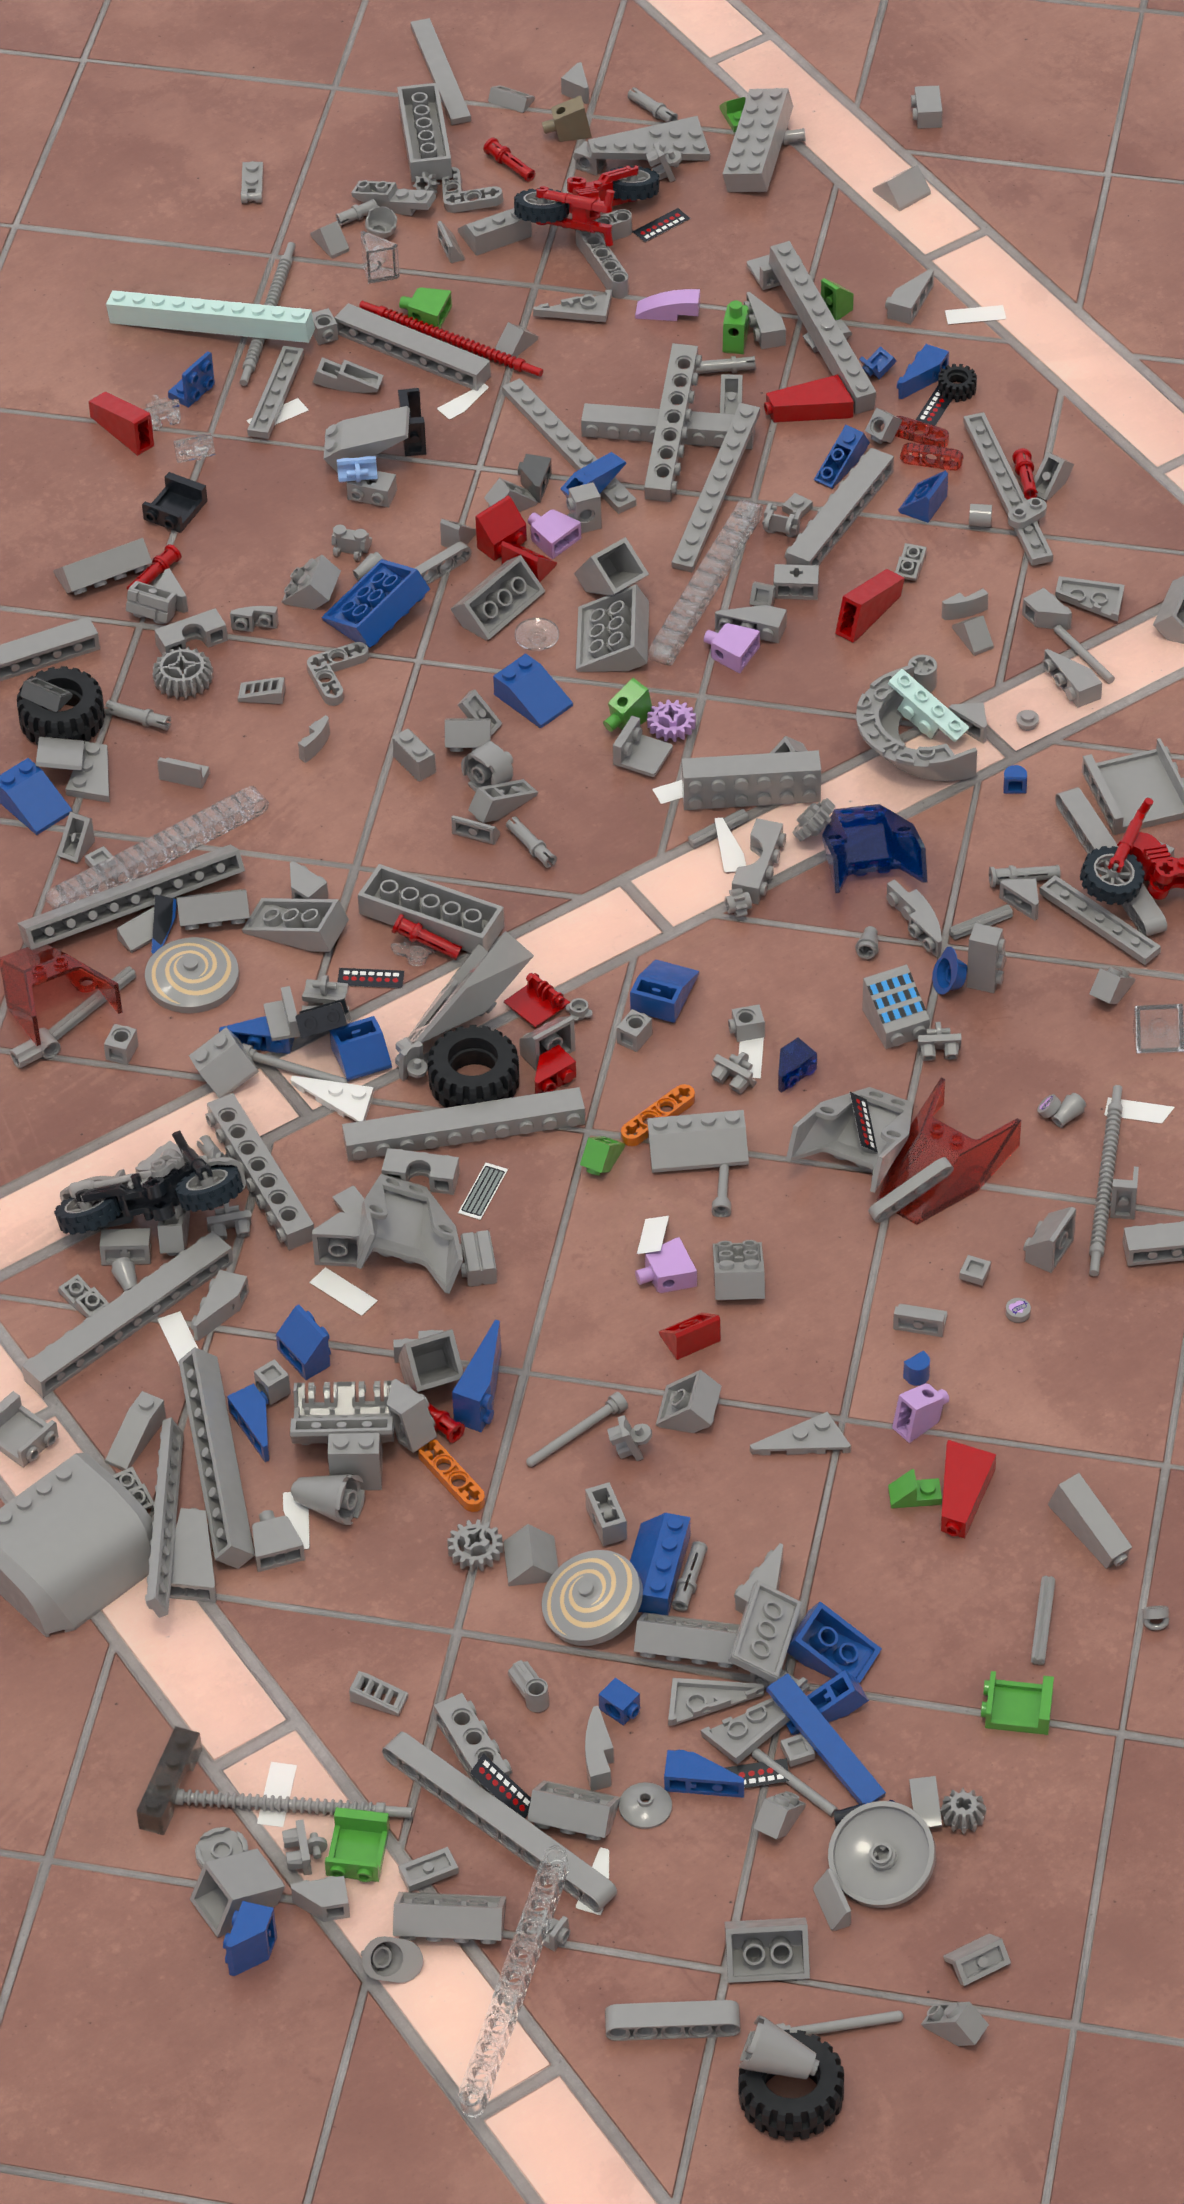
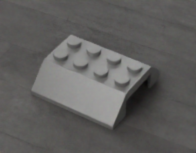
[290,1381,395,1445]

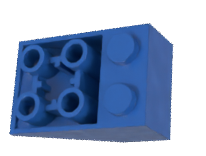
[630,959,699,1023]

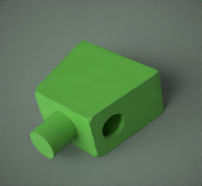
[399,288,452,330]
[723,300,749,354]
[603,678,652,732]

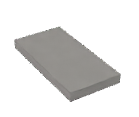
[728,1580,802,1683]

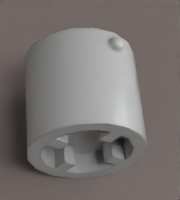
[908,655,937,692]

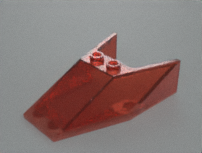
[0,945,123,1046]
[877,1077,1021,1225]

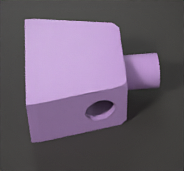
[528,510,581,559]
[704,623,760,673]
[635,1237,697,1293]
[892,1383,949,1443]

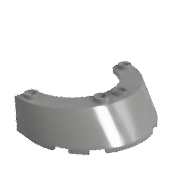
[856,664,977,781]

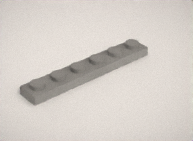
[247,346,304,439]
[1039,875,1161,965]

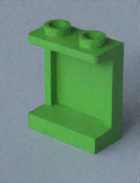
[981,1671,1054,1735]
[325,1807,390,1882]

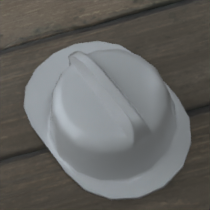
[361,1936,423,1983]

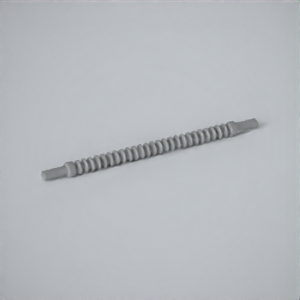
[239,242,296,386]
[1089,1085,1123,1276]
[147,1788,413,1818]

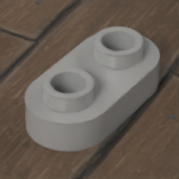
[1008,498,1047,529]

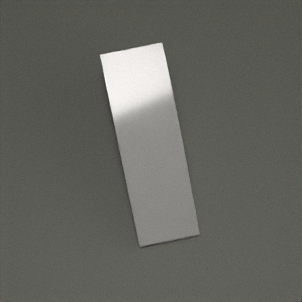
[312,357,384,393]
[585,1706,614,1791]

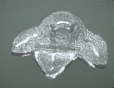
[391,937,437,966]

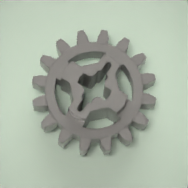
[792,798,835,841]
[447,1519,503,1572]

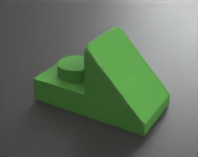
[719,97,746,133]
[888,1469,942,1508]

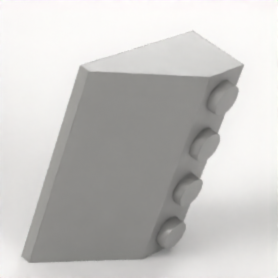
[576,584,649,672]

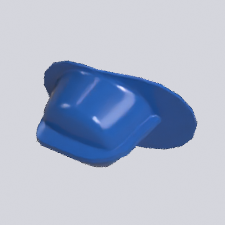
[932,947,968,994]

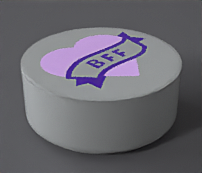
[1037,1094,1061,1118]
[1006,1298,1031,1323]

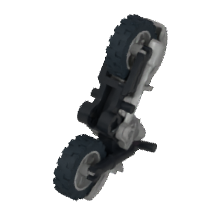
[54,1130,246,1235]

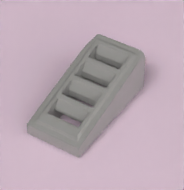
[238,677,286,704]
[349,1671,409,1716]

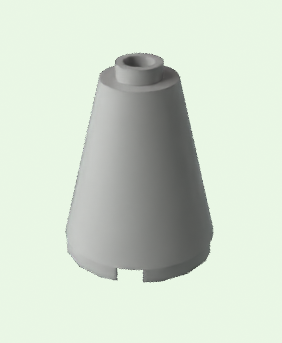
[291,1474,365,1525]
[739,2015,819,2079]

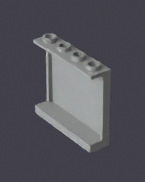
[1082,738,1184,835]

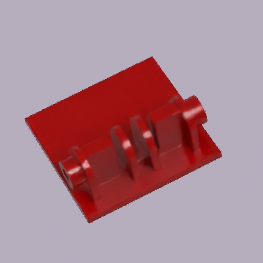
[504,973,570,1028]

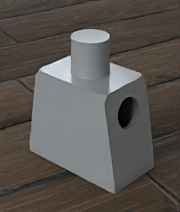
[252,1510,305,1572]

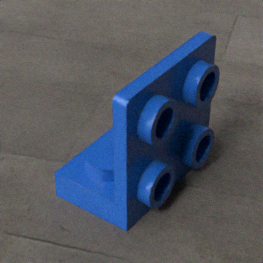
[168,351,215,408]

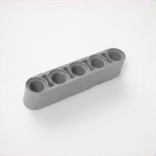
[605,2000,741,2041]

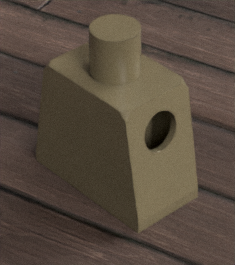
[542,96,592,142]

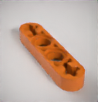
[621,1084,695,1147]
[418,1439,485,1512]

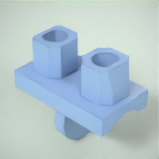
[337,456,378,483]

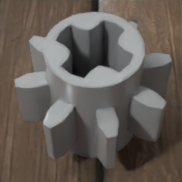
[413,172,440,194]
[725,888,752,917]

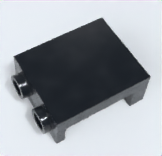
[398,388,426,457]
[142,472,208,533]
[295,998,352,1038]

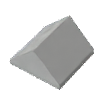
[873,165,931,211]
[503,1524,558,1586]

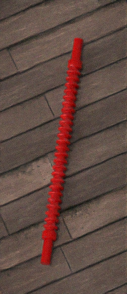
[359,300,543,377]

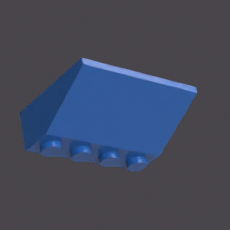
[321,559,430,648]

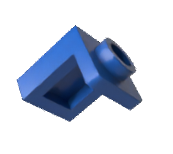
[859,346,897,379]

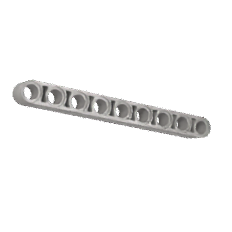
[1055,787,1167,937]

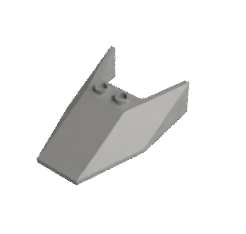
[408,931,534,1043]
[786,1087,913,1193]
[356,1174,463,1294]

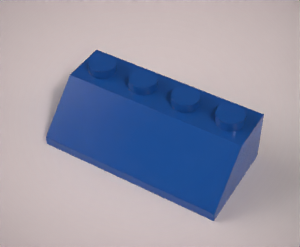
[630,1513,691,1615]

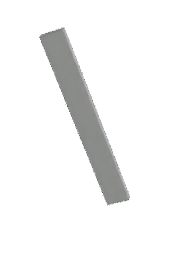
[410,18,471,125]

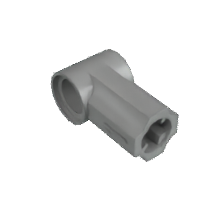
[9,1028,61,1068]
[508,1660,549,1712]

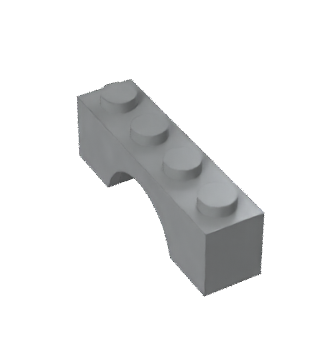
[732,818,786,904]

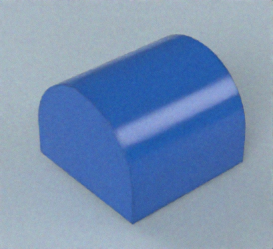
[1003,765,1027,793]
[903,1351,930,1386]

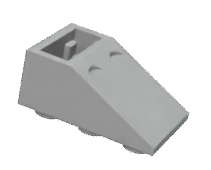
[713,1240,765,1300]

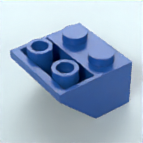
[330,1016,392,1081]
[276,1305,331,1380]
[223,1901,277,1976]

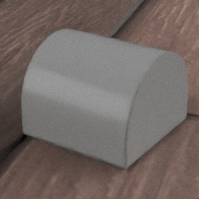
[969,504,992,527]

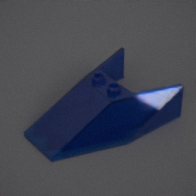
[822,804,928,893]

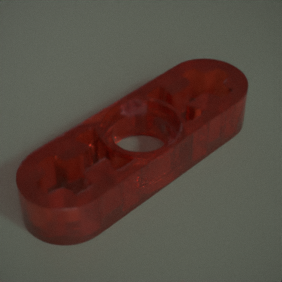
[895,416,949,449]
[900,443,964,471]

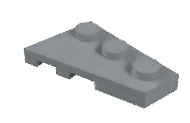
[1055,576,1125,622]
[65,741,110,803]
[700,1698,790,1765]

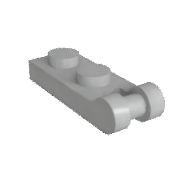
[241,161,263,203]

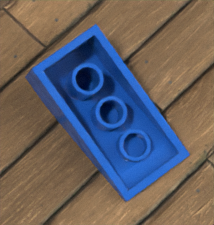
[452,1319,501,1432]

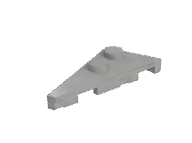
[533,289,612,322]
[750,1412,851,1455]
[668,1678,764,1726]

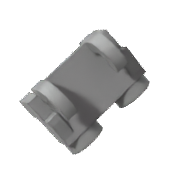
[762,503,802,537]
[331,525,372,561]

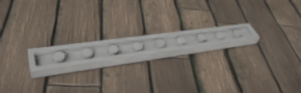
[502,378,637,514]
[672,403,760,573]
[963,412,1053,566]
[145,1417,184,1618]

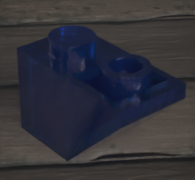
[778,1037,817,1093]

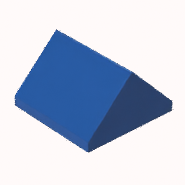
[898,470,948,523]

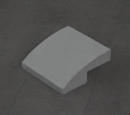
[36,737,84,771]

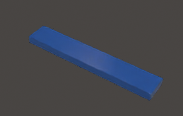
[766,1673,886,1804]

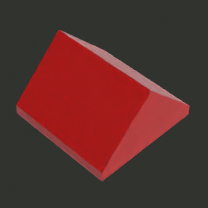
[501,541,557,582]
[658,1313,721,1360]

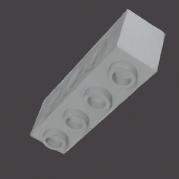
[434,1693,512,1794]

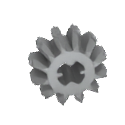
[940,1788,986,1834]

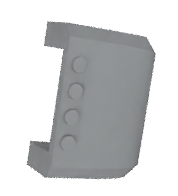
[0,1453,153,1637]

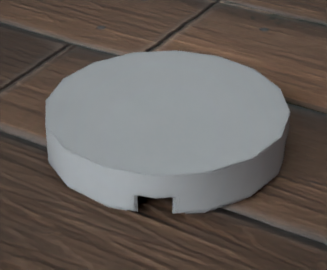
[195,1827,248,1870]

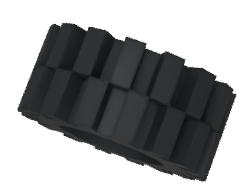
[938,364,977,402]

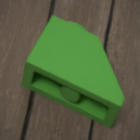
[821,278,854,320]
[580,1136,626,1176]

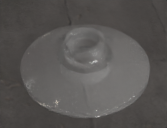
[515,618,559,651]

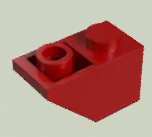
[534,1044,576,1094]

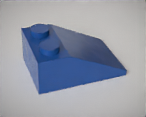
[493,653,573,728]
[0,758,73,835]
[787,1601,882,1683]

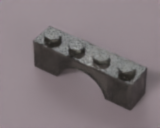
[136,1726,202,1835]

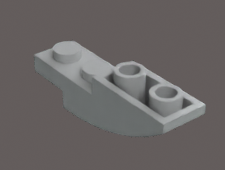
[351,180,436,216]
[886,879,942,958]

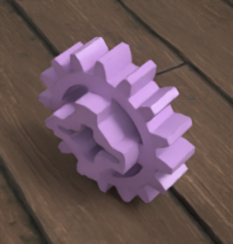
[647,700,696,742]

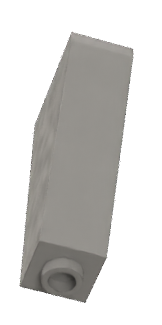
[1048,1473,1132,1569]
[170,1508,217,1603]

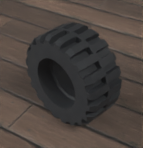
[17,666,105,745]
[428,1025,519,1108]
[738,2029,844,2141]

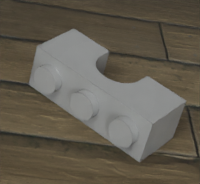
[154,608,228,654]
[381,1148,460,1195]

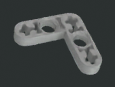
[442,167,504,213]
[307,642,369,706]

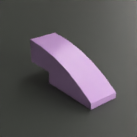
[635,289,700,321]

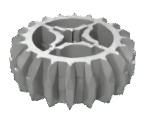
[152,646,213,699]

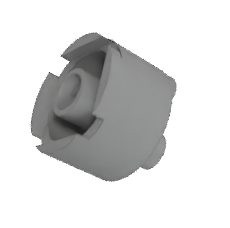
[461,741,513,792]

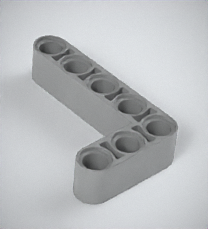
[575,209,632,299]

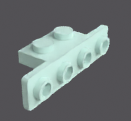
[888,669,969,742]

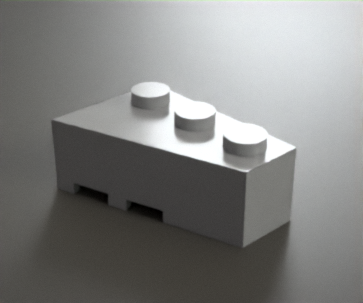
[967,923,1006,993]

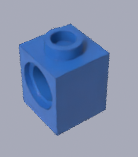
[599,1678,641,1726]

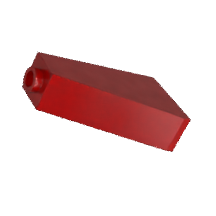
[764,374,854,423]
[88,392,154,456]
[835,569,905,643]
[941,1440,996,1539]

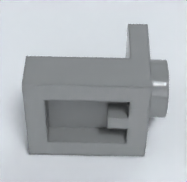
[527,1911,570,1952]

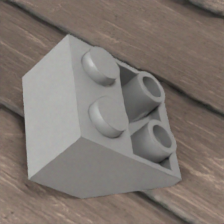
[282,555,341,610]
[387,1379,437,1453]

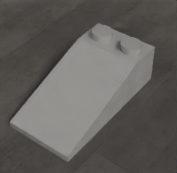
[323,406,410,473]
[242,898,349,952]

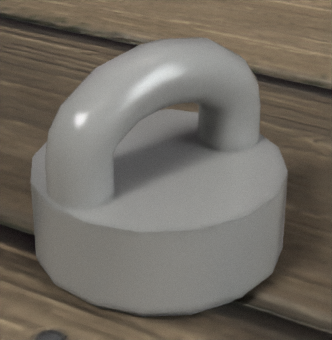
[1142,1605,1169,1630]

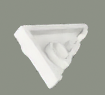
[291,1075,374,1122]

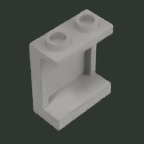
[0,1391,59,1468]

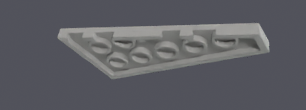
[587,116,710,161]

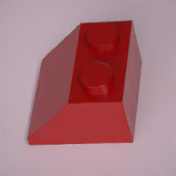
[475,495,527,561]

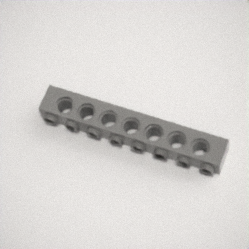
[644,343,702,502]
[205,1093,314,1250]

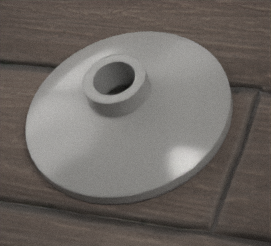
[619,1782,672,1829]

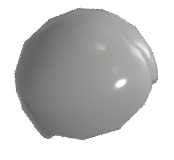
[365,206,397,239]

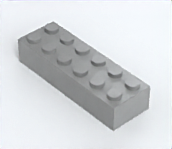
[397,83,452,182]
[723,88,794,192]
[682,750,821,810]
[358,864,505,953]

